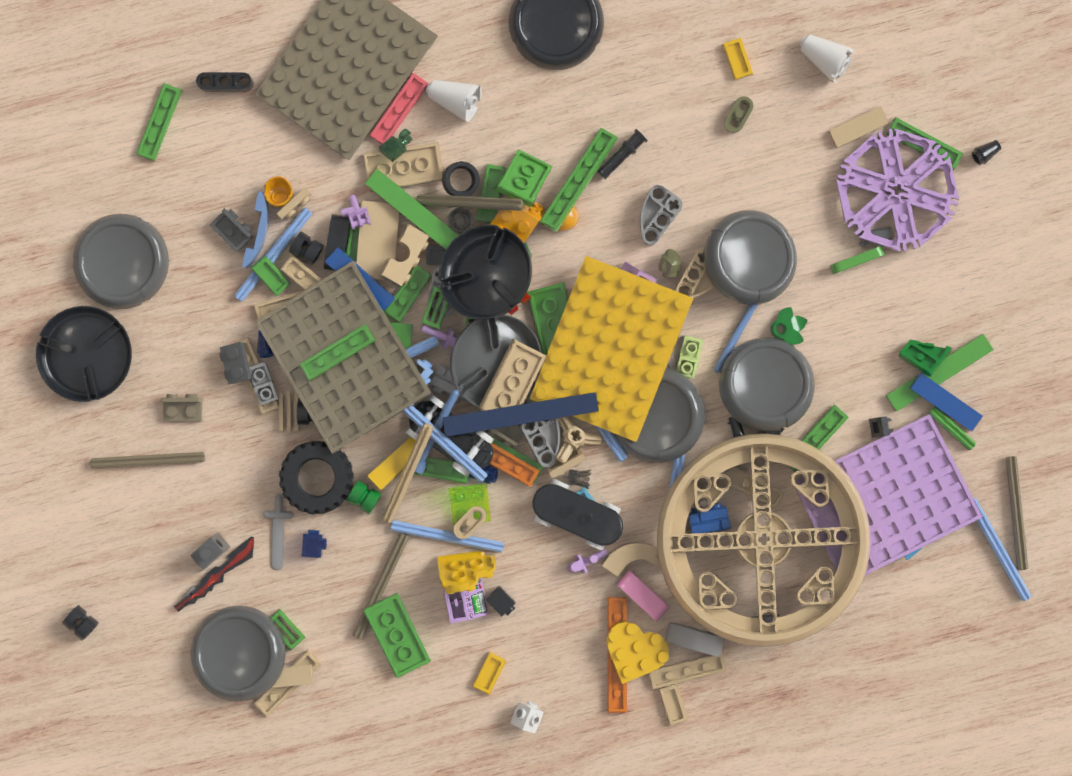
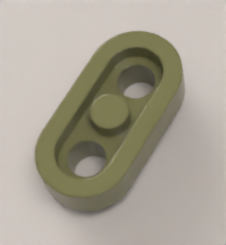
[724,96,753,133]

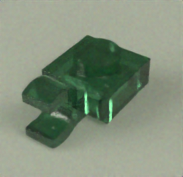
[379,128,413,162]

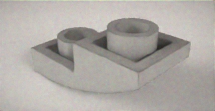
[249,361,278,405]

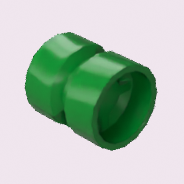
[346,480,382,515]

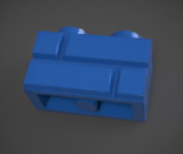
[688,503,731,534]

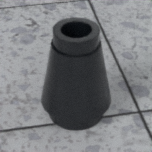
[972,140,1001,165]

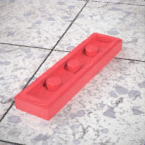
[369,73,429,147]

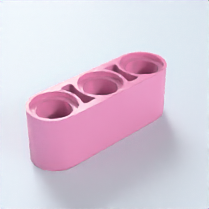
[616,570,670,621]

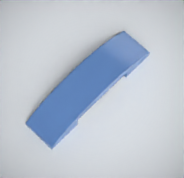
[242,191,269,268]

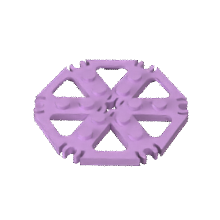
[836,128,959,252]

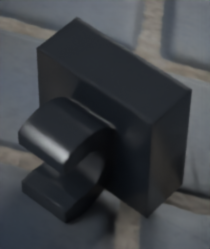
[869,416,893,438]

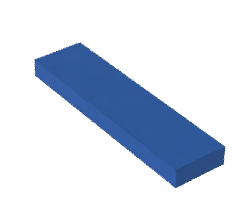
[325,247,395,311]
[910,372,983,431]

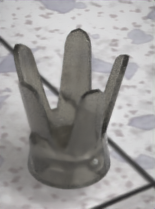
[562,470,591,489]

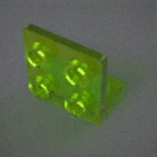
[448,483,491,525]

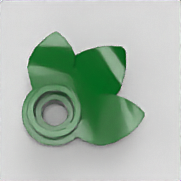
[770,307,807,345]

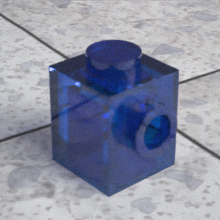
[302,529,327,558]

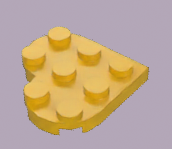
[437,551,496,594]
[606,621,669,684]

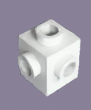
[510,701,544,733]

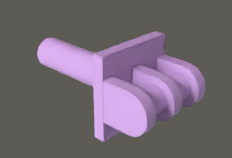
[340,195,371,230]
[420,324,457,349]
[567,549,608,573]

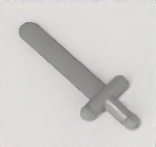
[263,494,294,570]

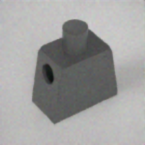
[190,533,231,571]

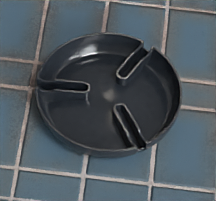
[509,0,604,70]
[439,225,532,320]
[36,306,132,402]

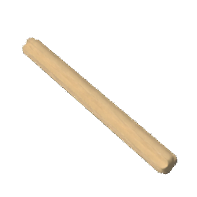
[383,423,434,523]

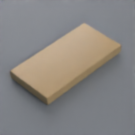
[363,142,443,192]
[356,201,399,280]
[479,339,546,411]

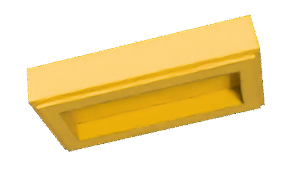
[722,38,753,80]
[472,652,507,695]

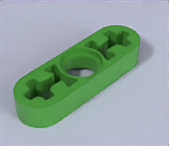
[830,246,885,274]

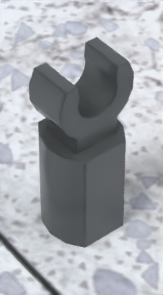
[858,227,892,246]

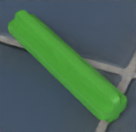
[928,406,976,450]

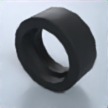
[442,161,480,197]

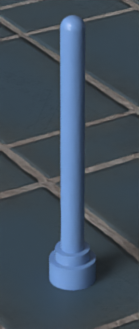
[713,303,761,373]
[415,389,459,474]

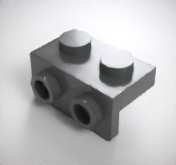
[210,208,254,252]
[220,342,252,385]

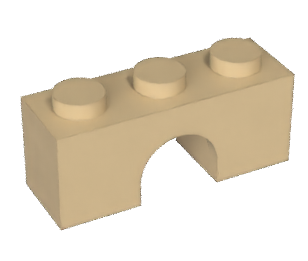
[379,225,429,287]

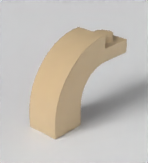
[601,542,661,577]

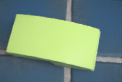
[676,335,703,379]

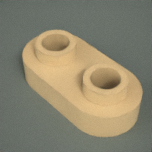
[454,506,487,539]

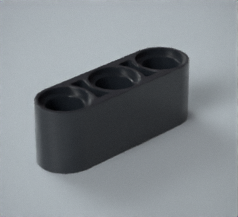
[196,72,254,92]
[324,214,351,271]

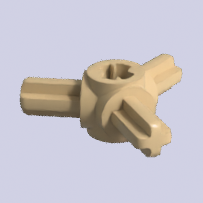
[556,417,602,463]

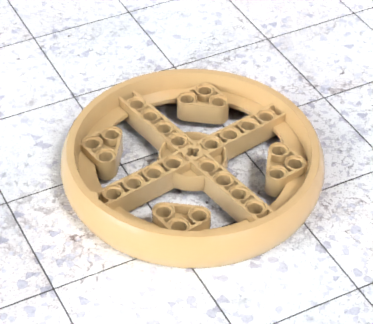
[657,434,871,647]

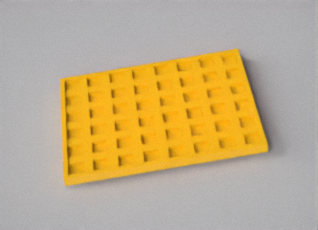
[530,256,694,442]

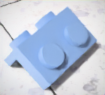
[416,359,435,386]

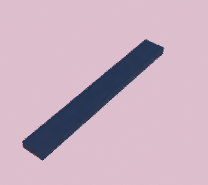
[442,392,599,437]

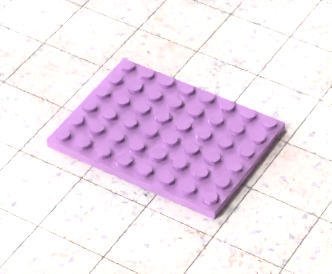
[794,414,983,575]

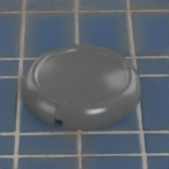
[704,210,797,305]
[73,213,169,309]
[450,315,541,407]
[719,337,815,432]
[613,368,705,463]
[191,605,286,702]

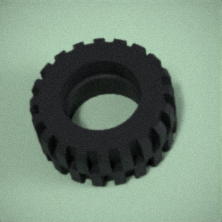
[279,441,354,514]

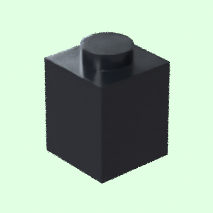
[486,586,516,617]

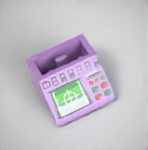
[443,578,489,624]

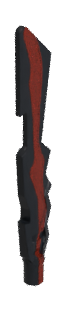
[174,536,254,612]

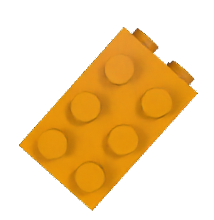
[490,197,546,243]

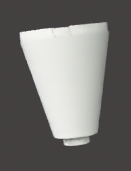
[800,34,855,83]
[426,80,482,122]

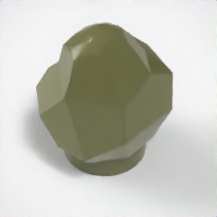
[658,249,682,277]

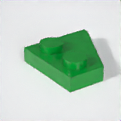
[899,340,952,377]

